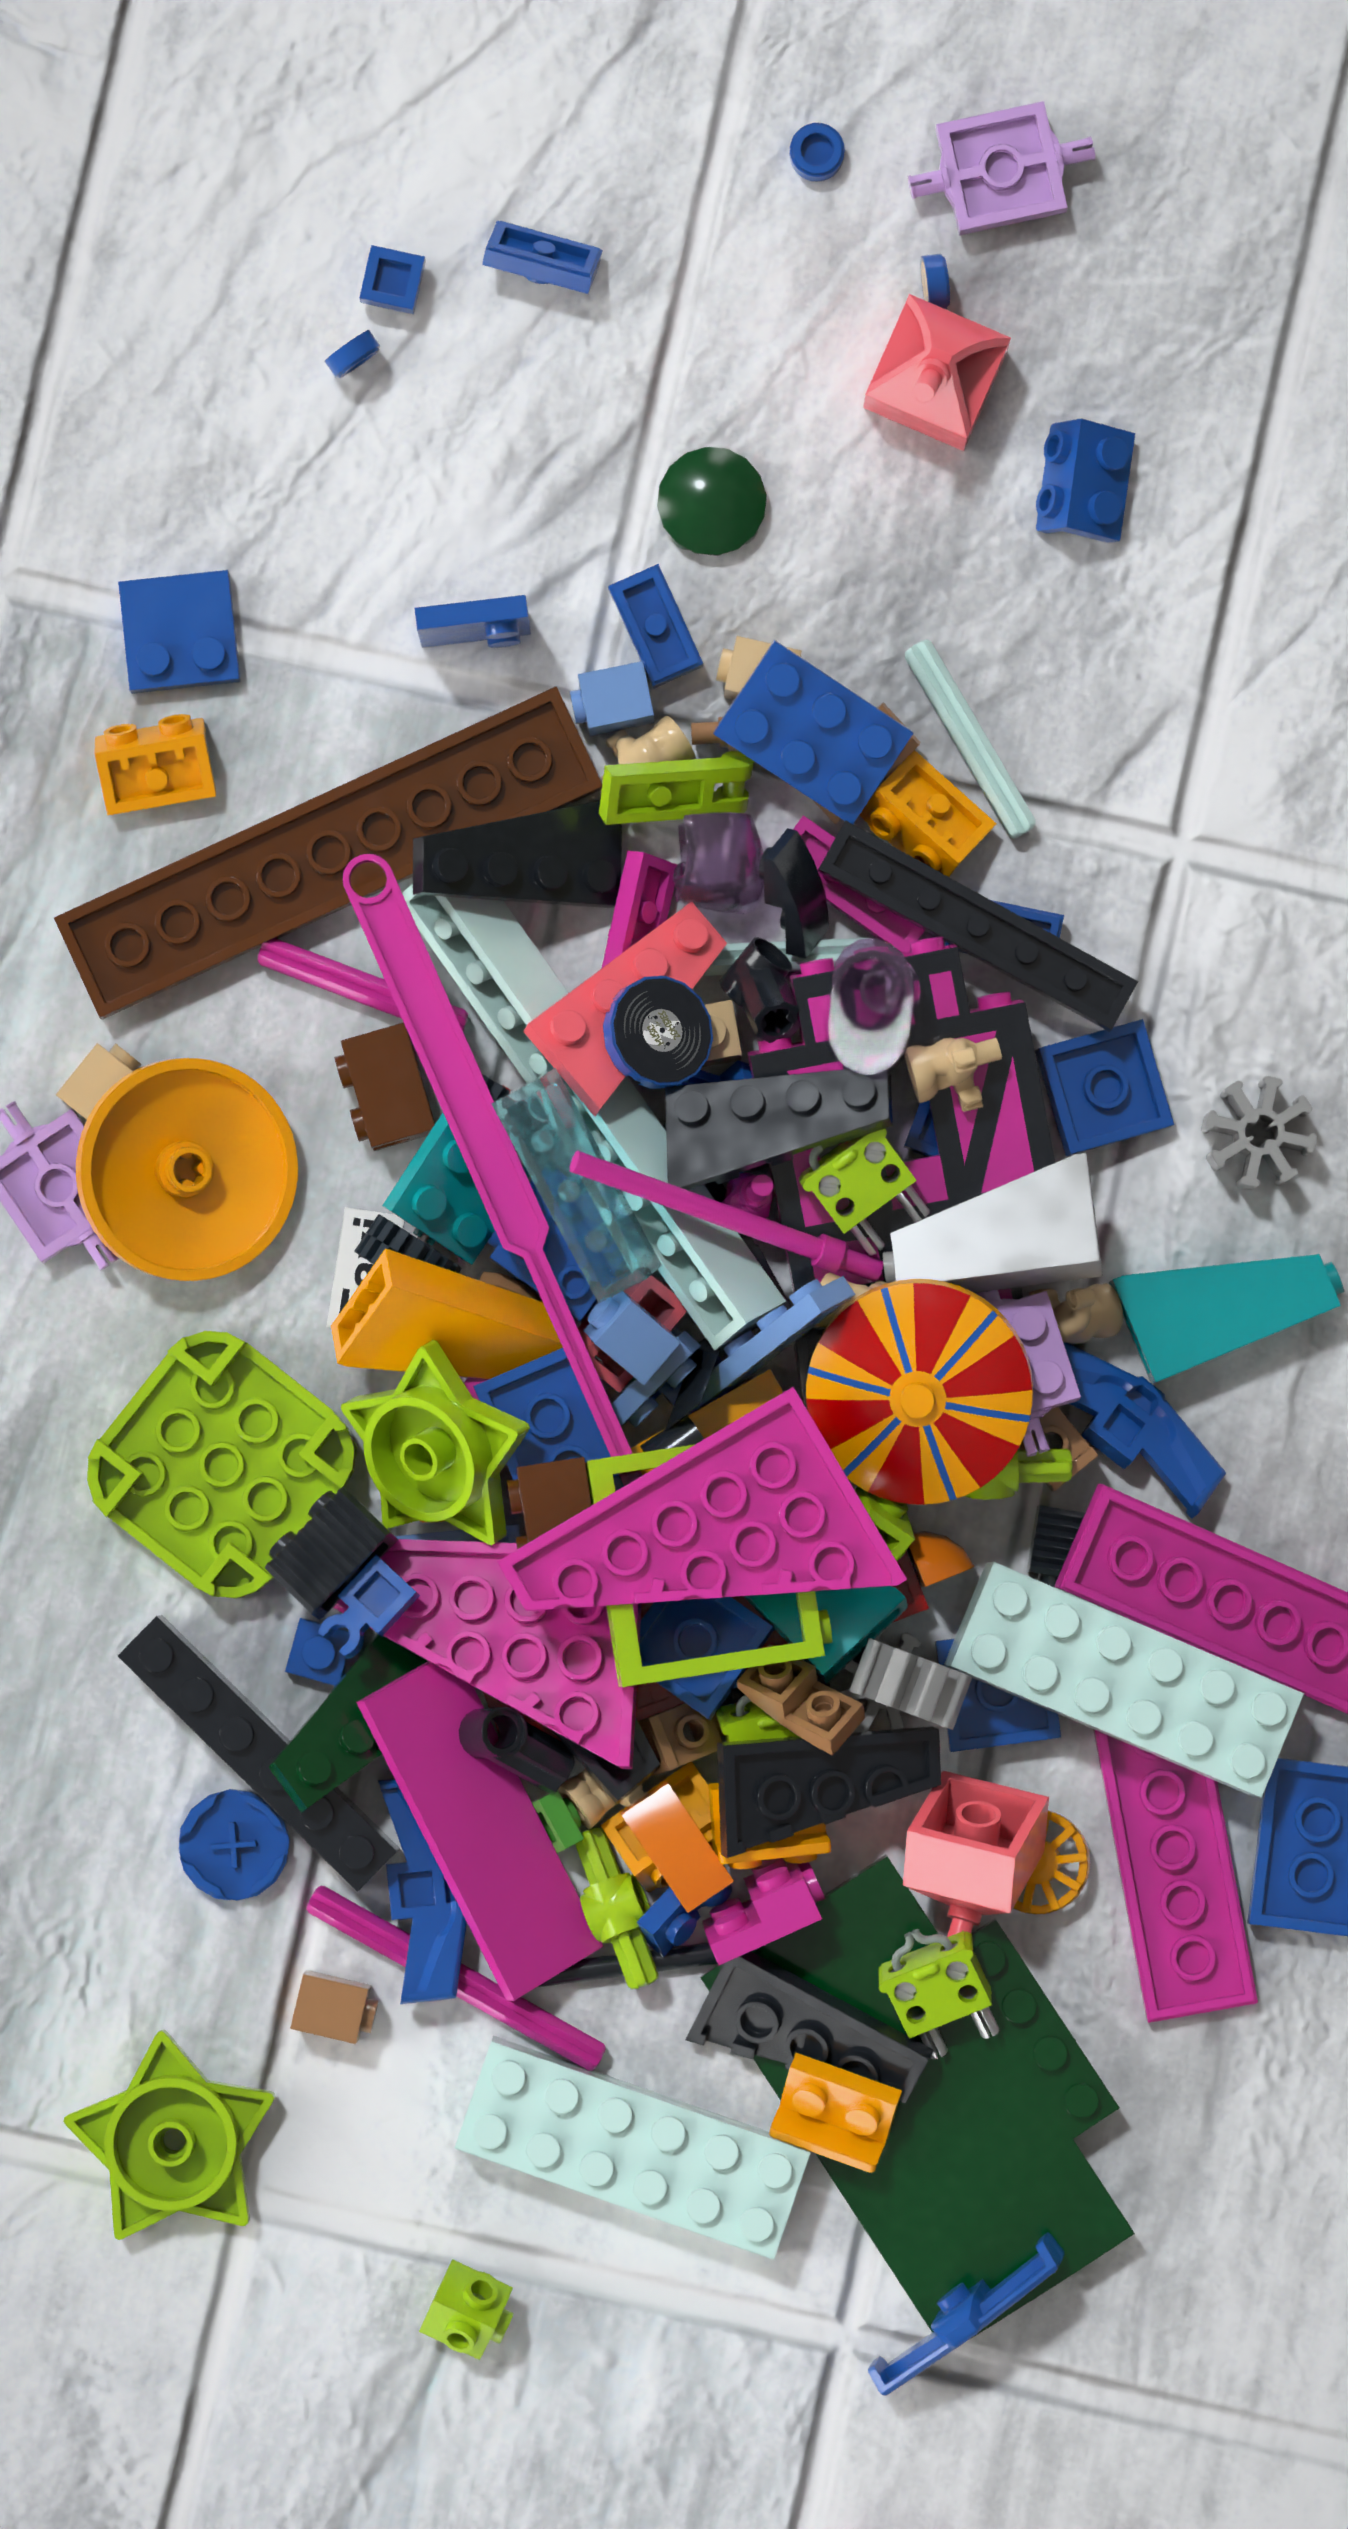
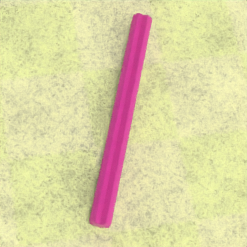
[306,1886,606,2071]

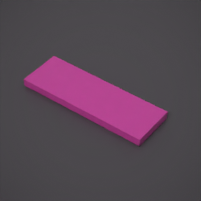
[1055,1483,1348,1714]
[356,1661,603,2001]
[1093,1729,1258,2023]

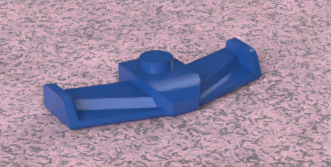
[1063,1342,1226,1519]
[378,1779,467,2005]
[868,2232,1065,2396]

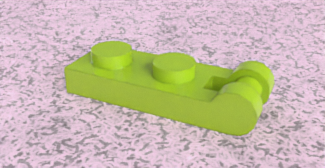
[599,751,754,825]

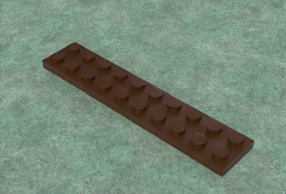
[54,686,602,1020]

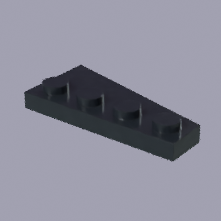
[717,1726,941,1858]
[685,1951,934,2103]

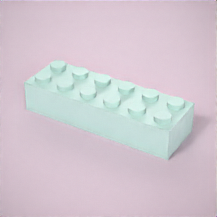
[943,1562,1304,1798]
[455,2036,811,2260]

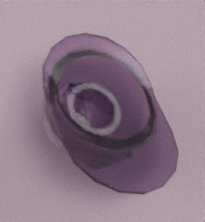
[828,938,921,1075]

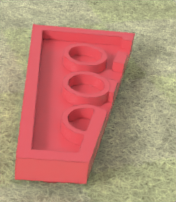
[523,901,727,1116]

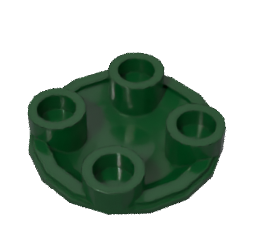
[657,447,767,556]

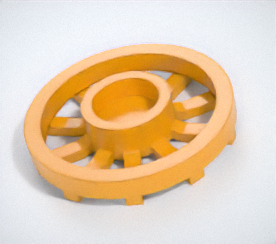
[1013,1810,1090,1914]

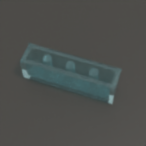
[491,1067,662,1303]

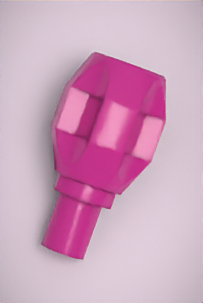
[721,1172,776,1219]

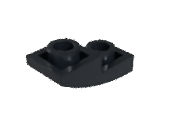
[759,828,829,959]

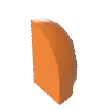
[907,1531,975,1587]

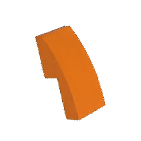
[620,1781,734,1913]

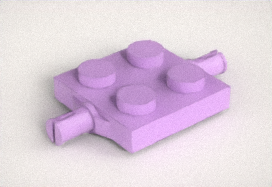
[908,101,1096,236]
[0,1101,119,1270]
[975,1290,1081,1457]

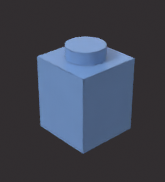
[569,661,654,736]
[583,1288,681,1385]

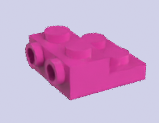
[702,1858,825,1965]

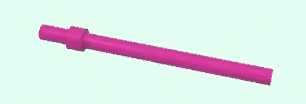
[570,1151,883,1282]

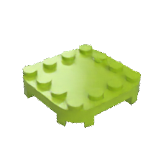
[87,1331,357,1599]

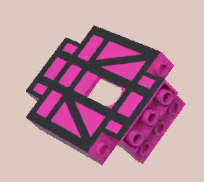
[747,936,1055,1300]

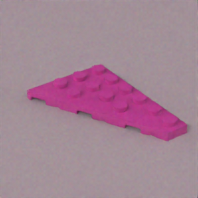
[497,1387,907,1611]
[333,1539,642,1769]

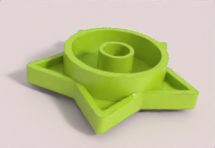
[341,1340,530,1546]
[63,2029,276,2240]

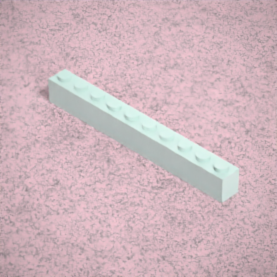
[402,883,786,1350]

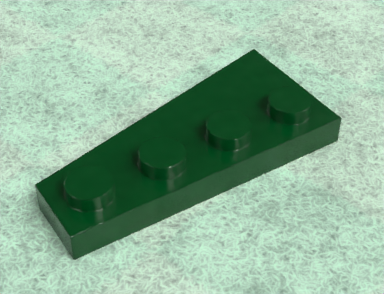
[269,1634,474,1813]

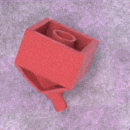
[863,294,1011,451]
[903,1771,1049,1937]

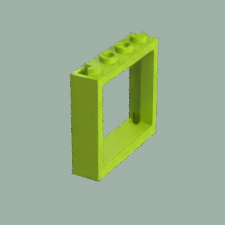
[585,1444,832,1687]

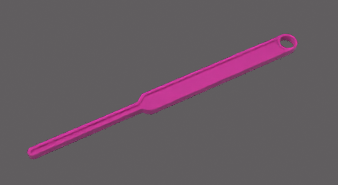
[343,854,643,1486]

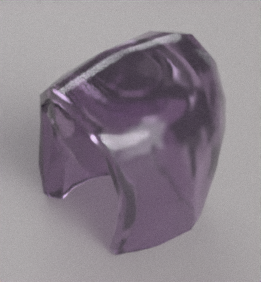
[672,812,765,914]

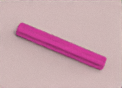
[257,938,468,1031]

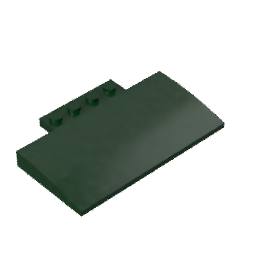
[700,1854,1135,2340]

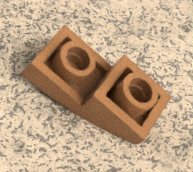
[737,1644,865,1756]

